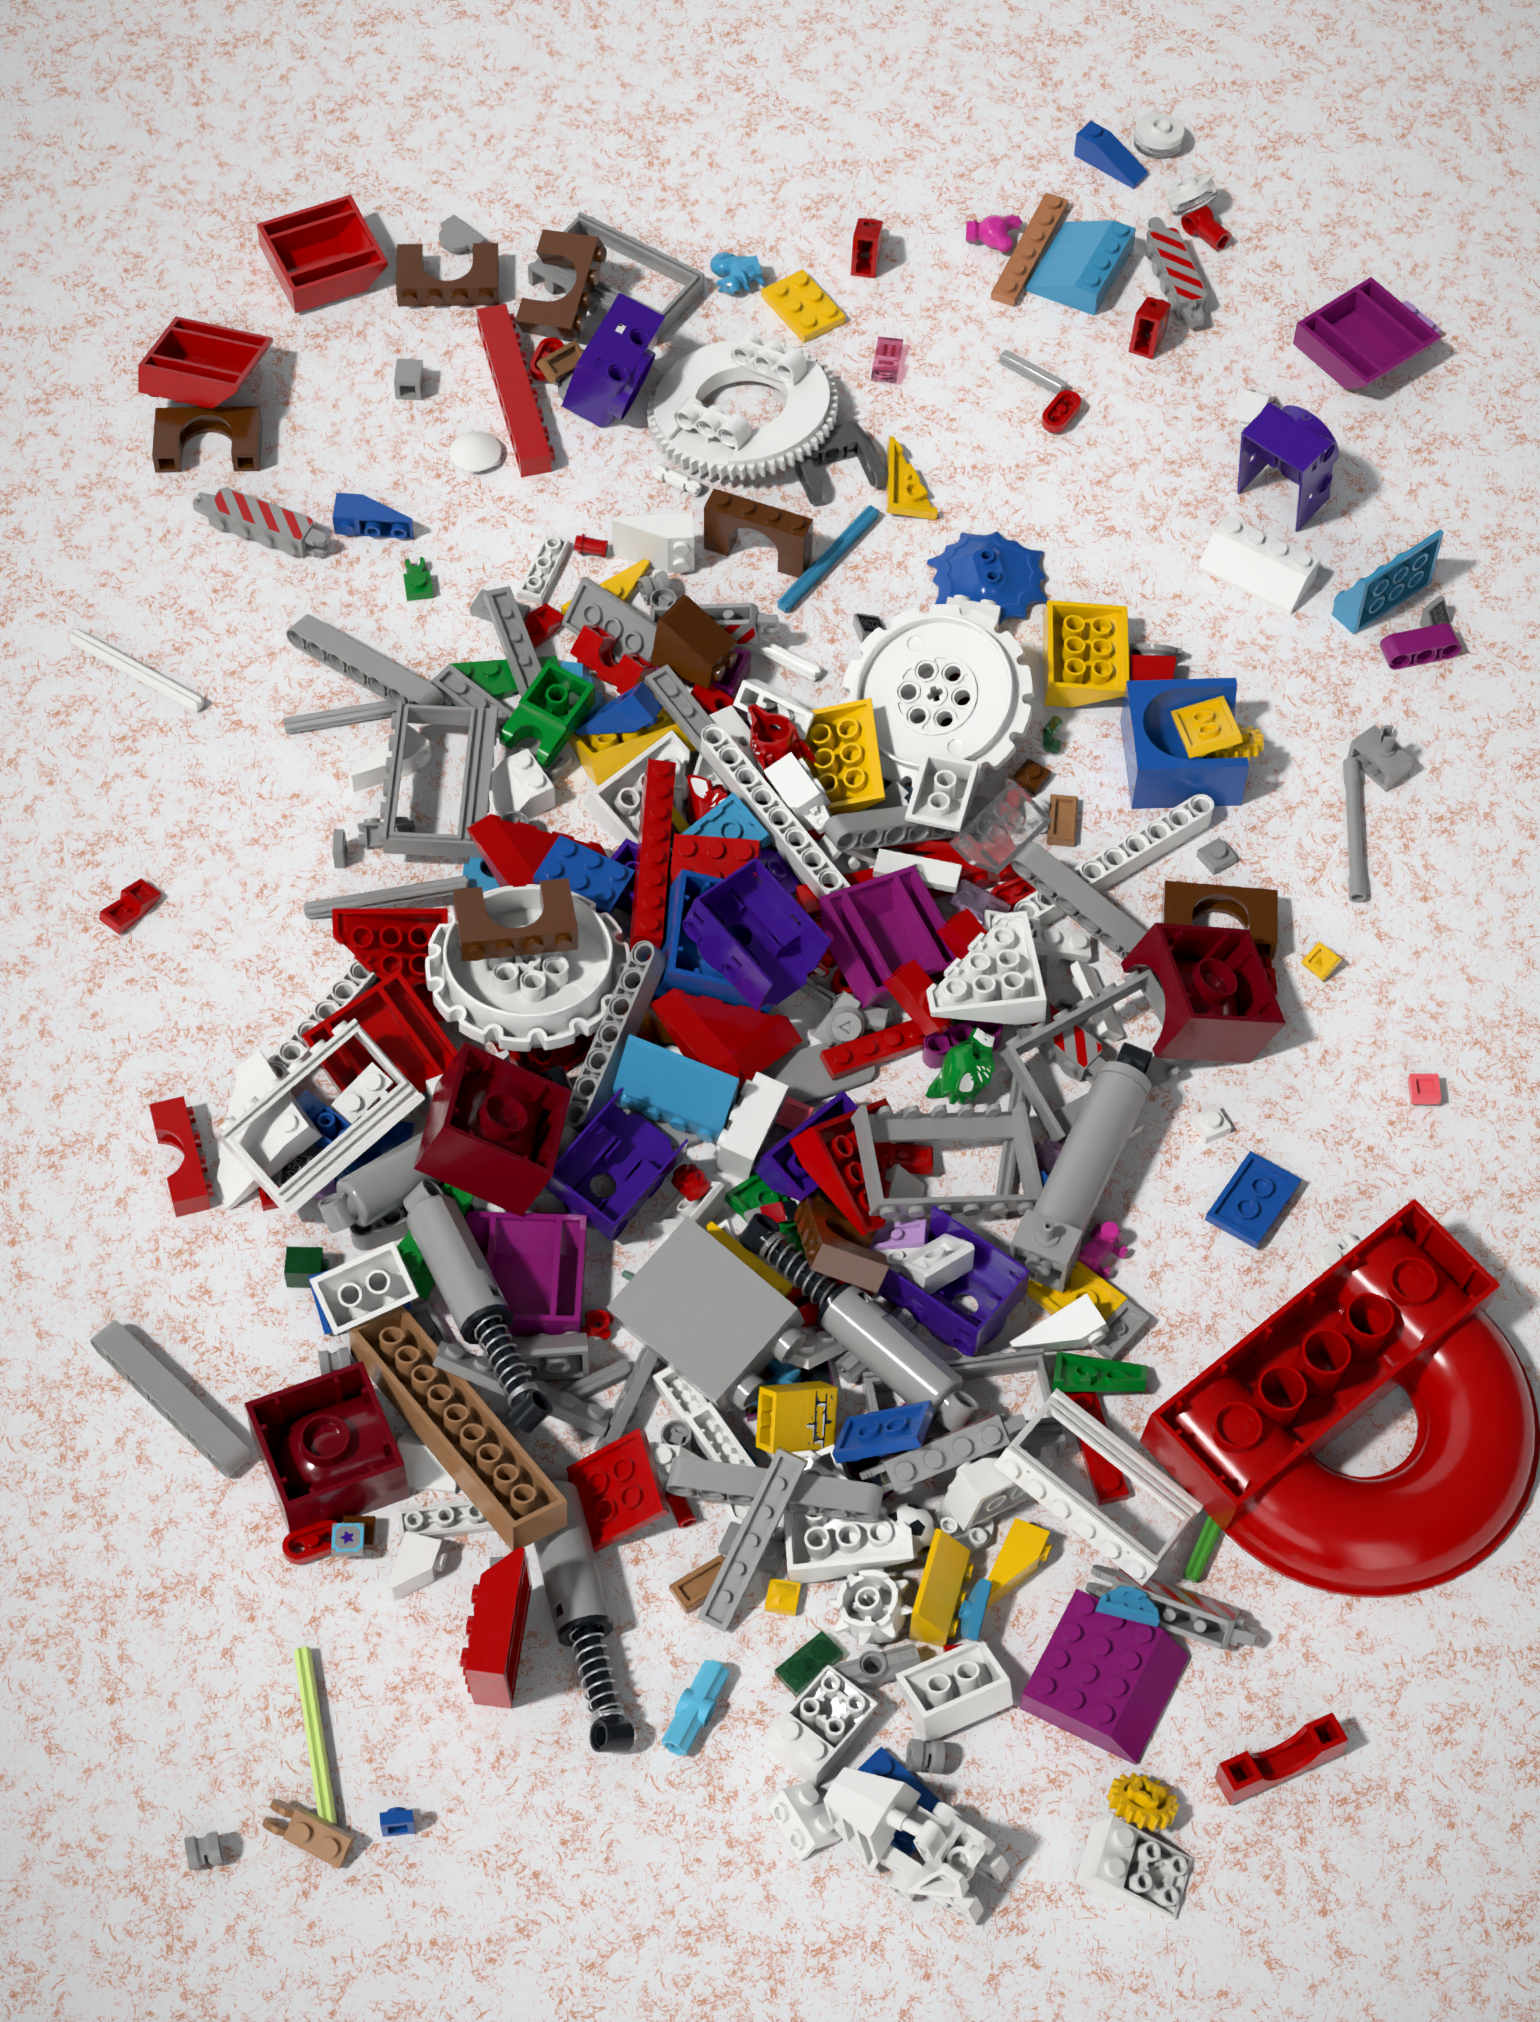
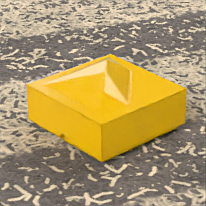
[1300,941,1342,982]
[765,1578,801,1616]

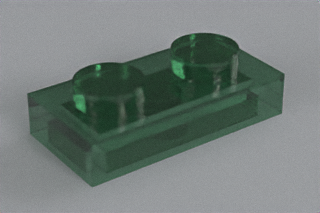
[775,1631,843,1697]

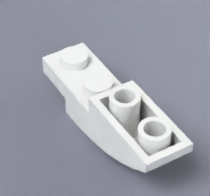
[984,910,1091,965]

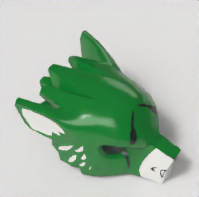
[925,1028,995,1105]

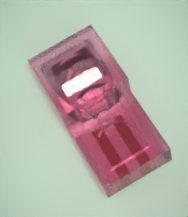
[871,336,903,383]

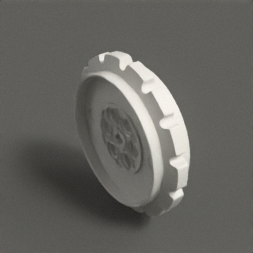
[840,604,1035,788]
[425,884,630,1052]

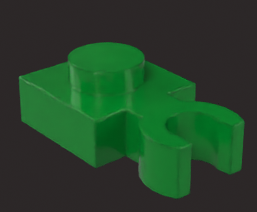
[403,557,434,601]

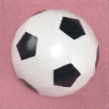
[886,1503,936,1559]

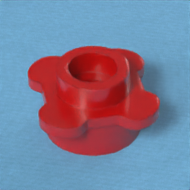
[581,1309,614,1340]

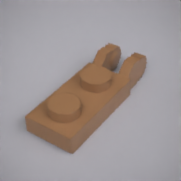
[262,1799,355,1869]

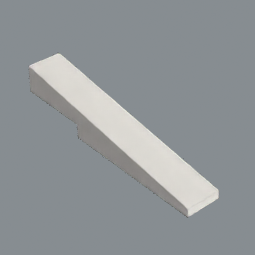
[652,1367,756,1511]

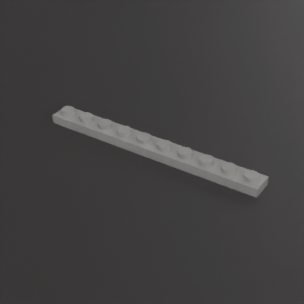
[644,664,818,884]

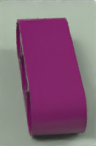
[1380,623,1462,670]
[922,1020,1003,1069]

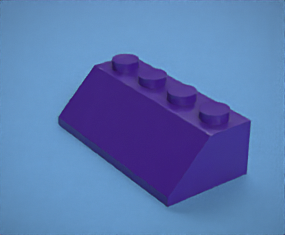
[752,1090,859,1201]

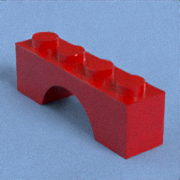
[149,1096,214,1217]
[1215,1712,1348,1806]

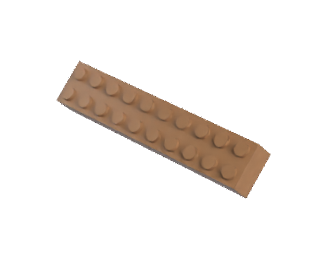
[349,1305,567,1551]

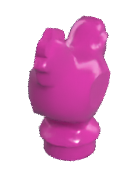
[966,214,1023,252]

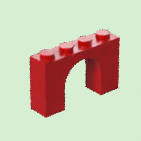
[883,908,988,1036]

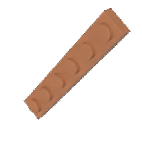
[991,193,1069,307]

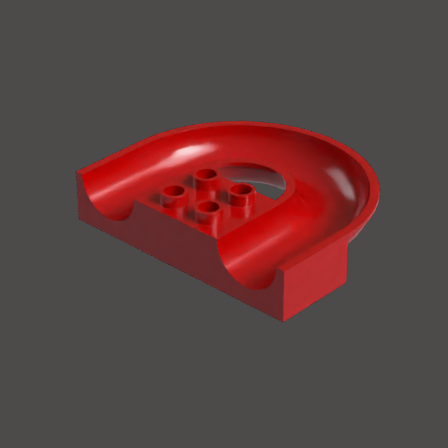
[1140,1198,1540,1598]

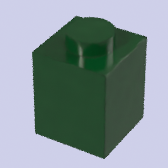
[284,1246,330,1288]

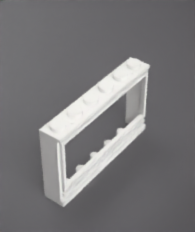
[217,1018,425,1218]
[993,1388,1204,1586]

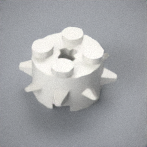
[830,1568,913,1646]

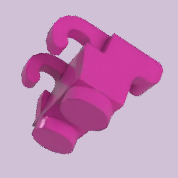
[1078,1221,1129,1279]

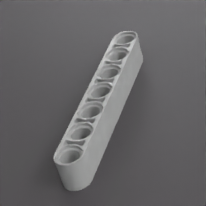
[286,614,444,707]
[823,796,1001,852]
[1011,841,1162,987]
[565,940,667,1134]
[90,1320,252,1478]
[666,1457,884,1523]

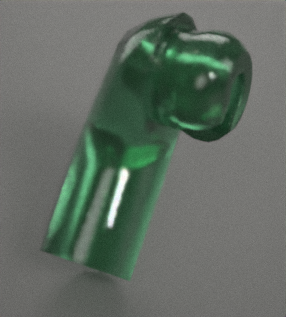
[1043,716,1063,754]

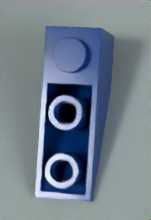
[333,493,414,539]
[296,1090,351,1149]

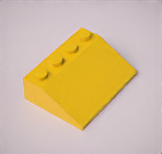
[1043,600,1130,708]
[568,698,697,786]
[800,698,886,817]

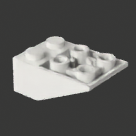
[766,1665,878,1788]
[1075,1816,1193,1920]

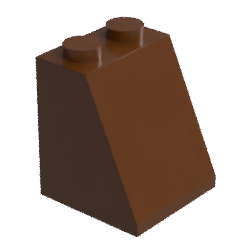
[650,594,738,689]

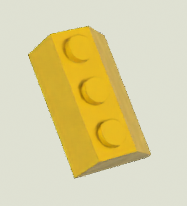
[909,1528,974,1647]

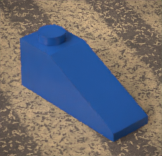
[1074,121,1148,189]
[575,681,663,735]

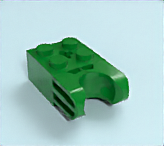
[499,661,596,768]

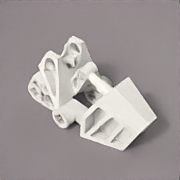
[823,1767,1009,1925]

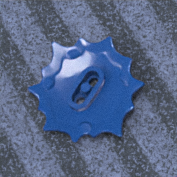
[927,531,1048,625]

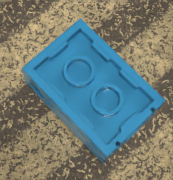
[669,792,771,854]

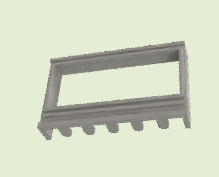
[528,212,704,344]
[377,702,499,858]
[1000,969,1200,1144]
[851,1102,1043,1219]
[862,1348,1066,1482]

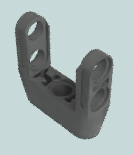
[794,422,887,504]

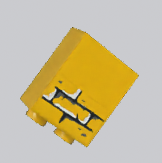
[756,1381,839,1454]

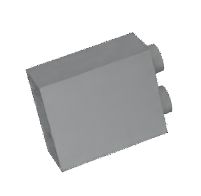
[606,1216,806,1414]

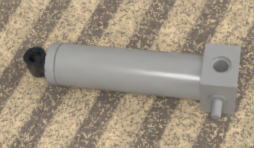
[1009,1042,1153,1293]

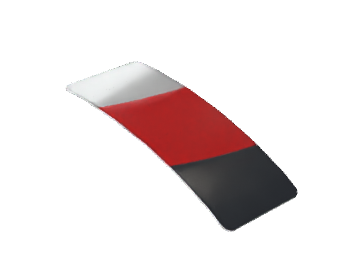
[744,1200,798,1223]

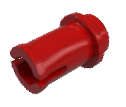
[574,534,608,557]
[664,1491,697,1529]

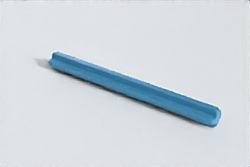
[777,505,879,613]

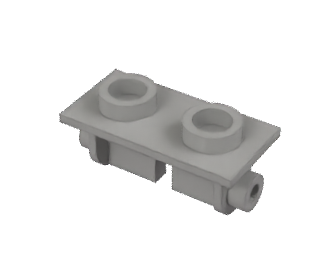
[357,817,415,848]

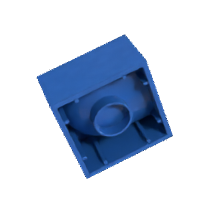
[1120,678,1249,809]
[652,869,774,1014]

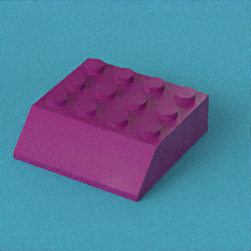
[1293,277,1442,389]
[820,865,956,1010]
[459,1211,587,1337]
[1019,1588,1189,1765]

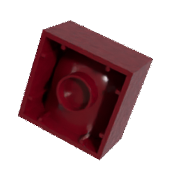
[1121,922,1286,1063]
[414,1042,572,1217]
[244,1361,410,1533]

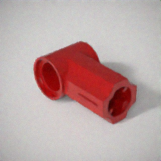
[1181,204,1231,251]

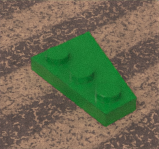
[1052,1351,1148,1392]

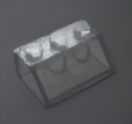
[949,780,1053,874]

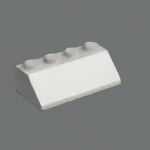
[1198,515,1320,615]

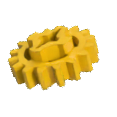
[1207,724,1264,761]
[1107,1773,1179,1831]

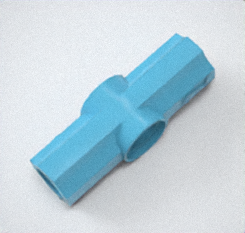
[662,1660,730,1756]

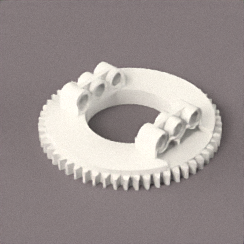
[647,332,839,480]

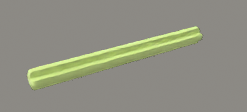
[294,1647,338,1826]

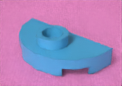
[959,1578,992,1641]
[1095,1586,1160,1627]

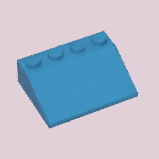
[1025,220,1136,316]
[1332,529,1444,635]
[612,1034,739,1143]

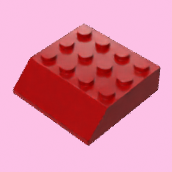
[257,194,388,313]
[138,316,273,409]
[301,970,458,1111]
[460,1547,532,1709]

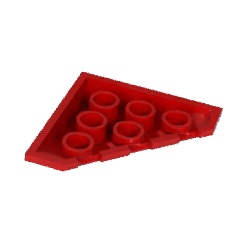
[466,814,608,887]
[332,908,448,1022]
[650,988,803,1088]
[789,1098,896,1236]

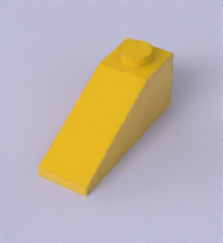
[986,1518,1053,1610]

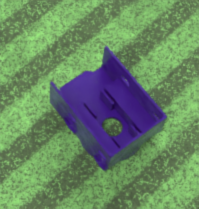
[562,292,665,427]
[1237,402,1339,532]
[682,857,832,1011]
[544,1087,689,1242]
[878,1205,1030,1357]

